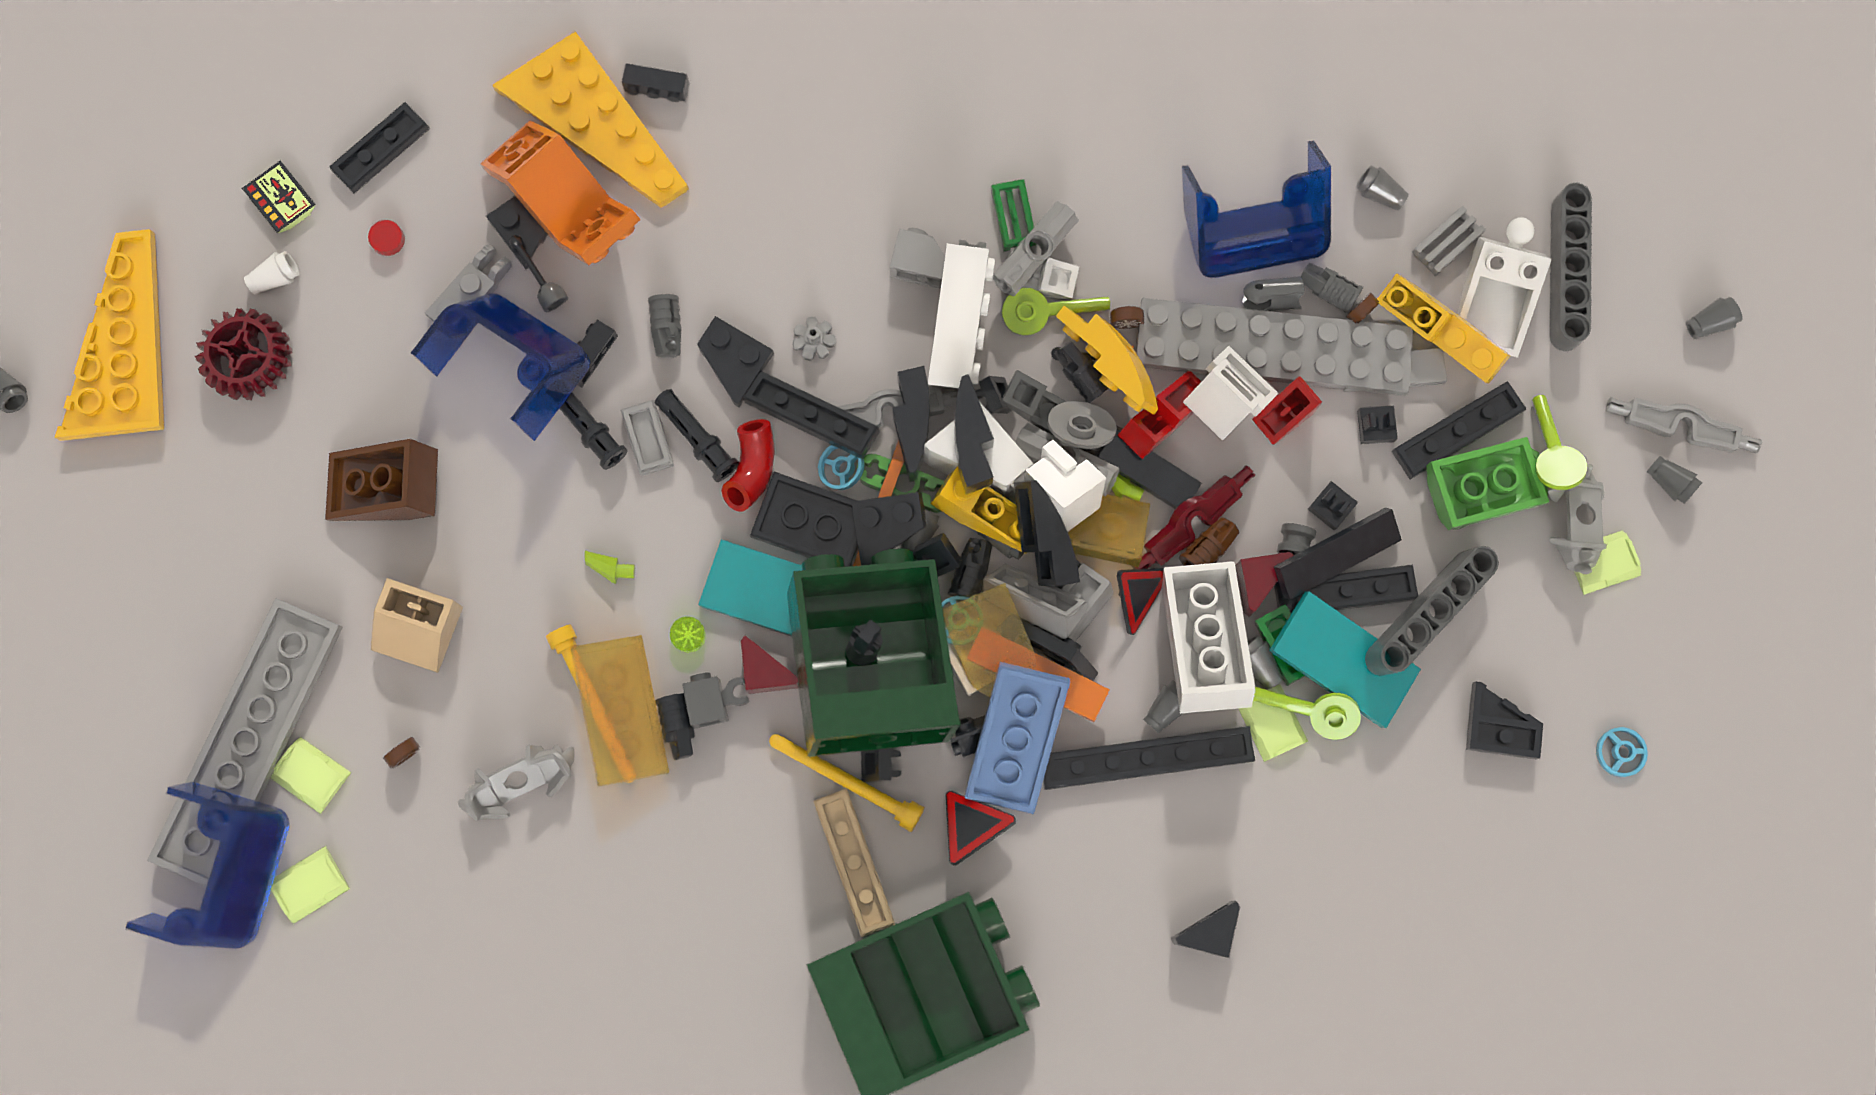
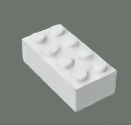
[928,243,995,389]
[1162,561,1255,713]

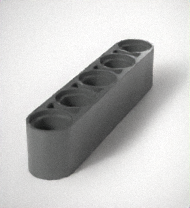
[1550,183,1592,351]
[1365,546,1499,676]

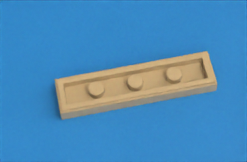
[813,789,895,937]

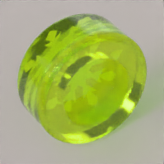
[670,616,706,653]

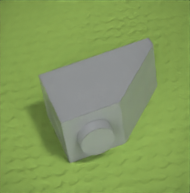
[890,228,945,289]

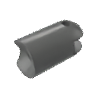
[1242,276,1304,311]

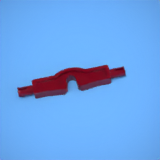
[1131,465,1255,569]

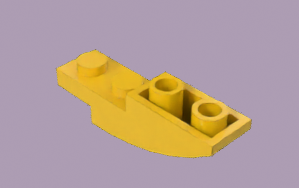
[1377,273,1511,383]
[1056,306,1158,415]

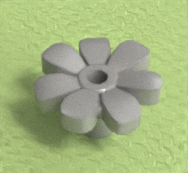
[793,317,836,361]

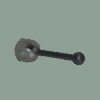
[509,235,568,312]

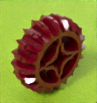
[195,308,293,401]

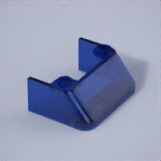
[1182,140,1331,278]
[411,293,590,441]
[125,782,290,949]

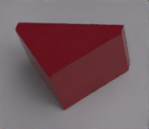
[1235,552,1294,617]
[741,635,799,694]

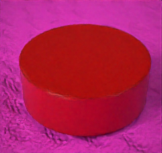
[368,220,405,256]

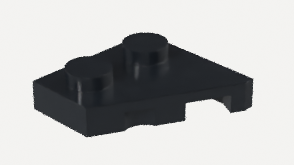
[697,316,774,408]

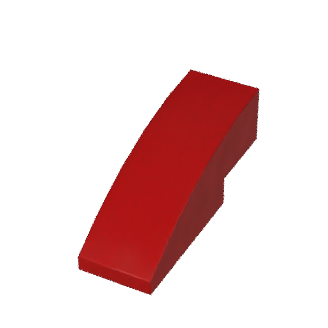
[1118,371,1202,459]

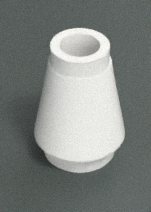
[244,251,299,295]

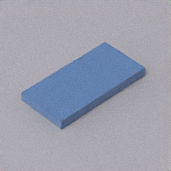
[965,662,1070,814]

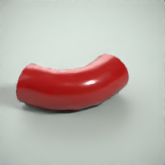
[721,419,775,512]

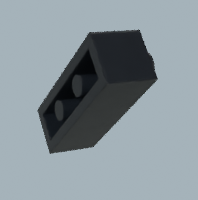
[621,63,689,102]
[561,319,618,388]

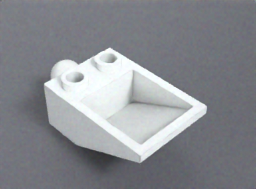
[1457,217,1552,358]

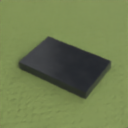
[750,471,858,567]

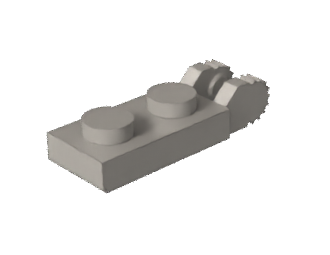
[425,244,512,337]

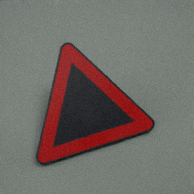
[1116,568,1164,635]
[946,791,1016,866]

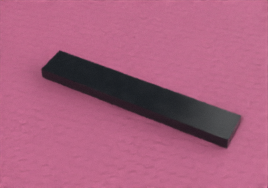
[1043,726,1255,790]

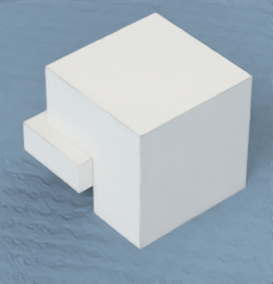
[1183,346,1278,440]
[1024,440,1106,532]

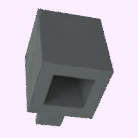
[682,672,749,729]

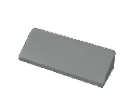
[983,563,1089,639]

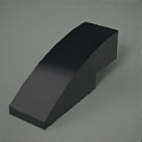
[892,366,930,482]
[954,374,994,494]
[1014,480,1080,586]

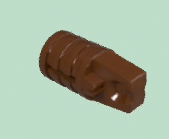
[1179,517,1240,566]

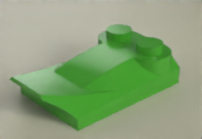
[1427,437,1549,530]

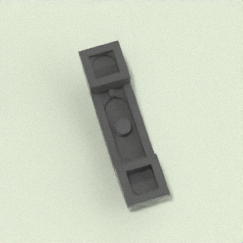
[1001,370,1123,457]

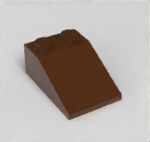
[325,439,438,521]

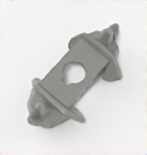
[1547,456,1607,574]
[458,745,575,821]

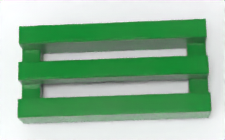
[991,179,1037,252]

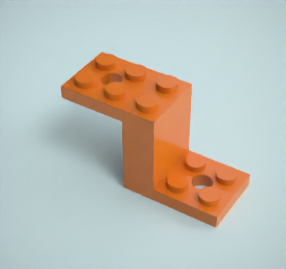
[480,121,641,266]

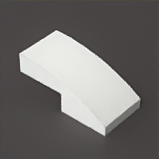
[1008,251,1079,300]

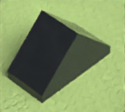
[1171,901,1240,958]

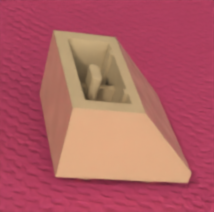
[371,578,463,673]

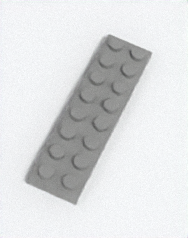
[1136,298,1413,396]
[147,598,343,889]

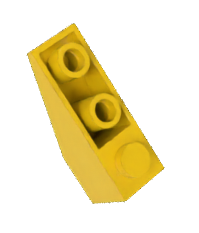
[930,466,1027,554]

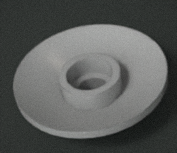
[1047,401,1117,449]

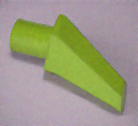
[1111,473,1144,502]
[585,551,635,584]

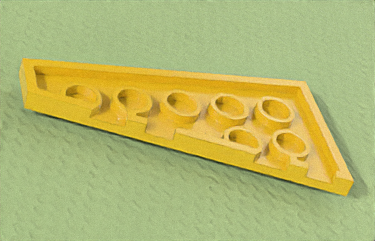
[492,31,689,208]
[54,229,164,441]

